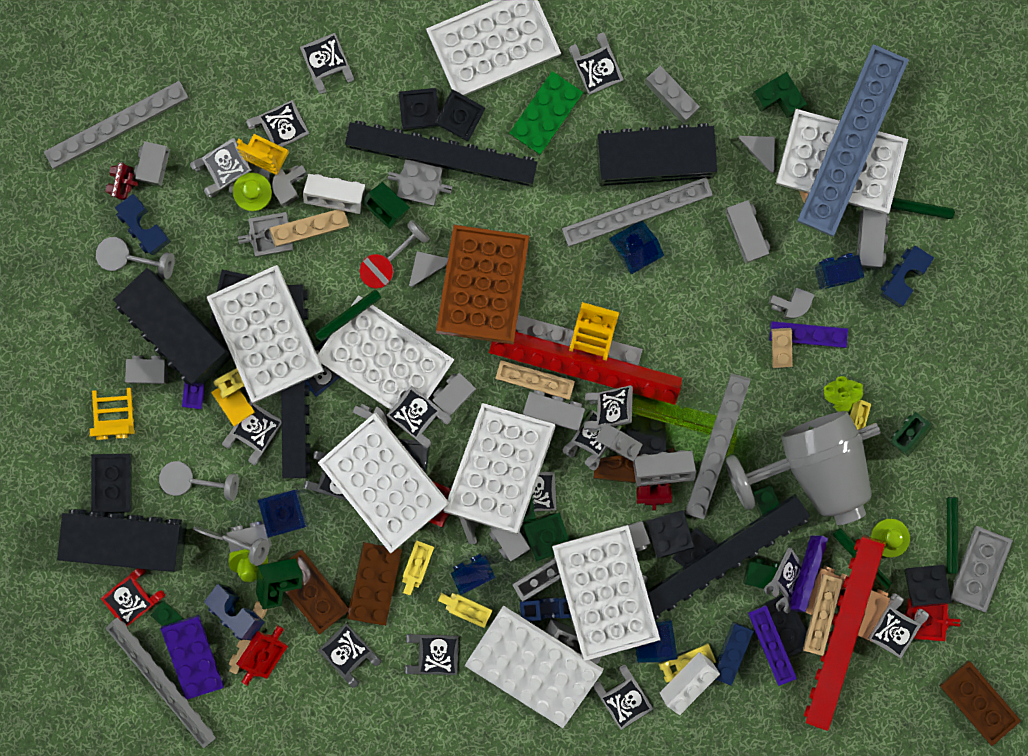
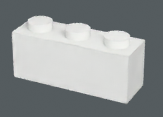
[303,174,365,214]
[660,652,720,715]

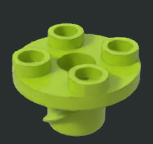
[233,173,272,212]
[824,376,863,412]
[871,519,910,558]
[228,549,268,582]

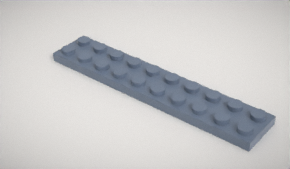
[797,44,909,237]

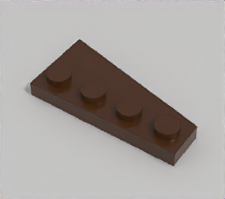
[593,448,674,487]

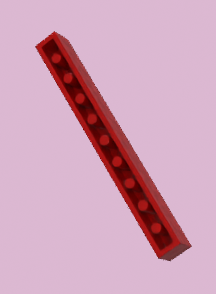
[489,331,682,405]
[804,535,886,731]

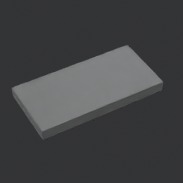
[950,526,1013,613]

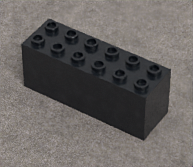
[596,123,718,186]
[113,268,232,387]
[57,509,187,572]

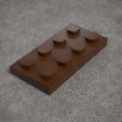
[347,542,402,626]
[285,549,349,635]
[939,661,1021,746]

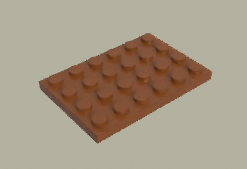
[436,225,529,345]

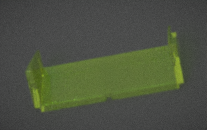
[621,393,737,457]

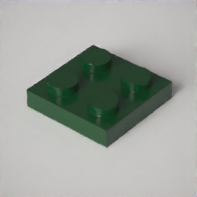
[523,512,570,562]

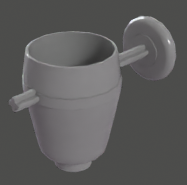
[725,411,880,525]

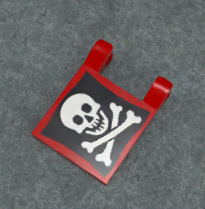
[101,568,165,627]

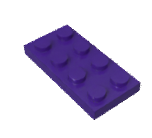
[160,615,224,700]

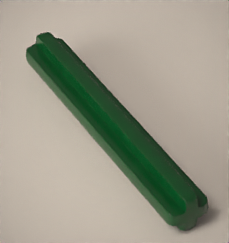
[891,197,955,219]
[315,290,381,342]
[947,497,958,574]
[833,528,892,590]

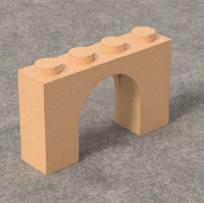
[806,565,890,642]

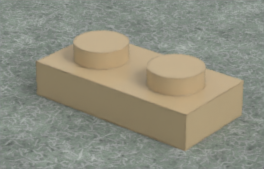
[771,328,793,368]

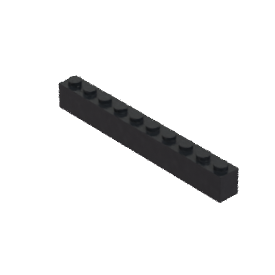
[345,120,538,187]
[281,284,311,478]
[647,494,810,621]

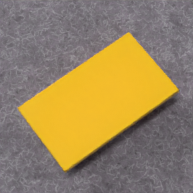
[211,380,255,427]

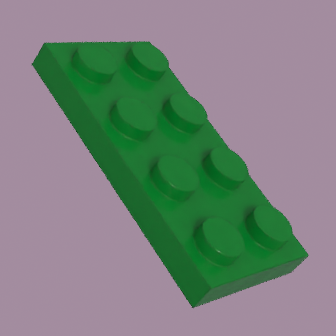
[509,71,583,155]

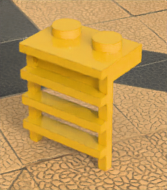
[236,134,289,175]
[569,302,619,361]
[90,388,135,440]

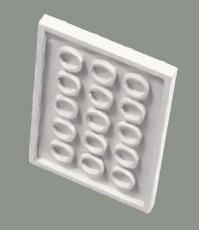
[426,0,561,96]
[775,109,908,214]
[207,265,324,403]
[317,295,454,410]
[444,403,556,535]
[318,413,450,553]
[552,525,660,661]
[465,606,603,728]

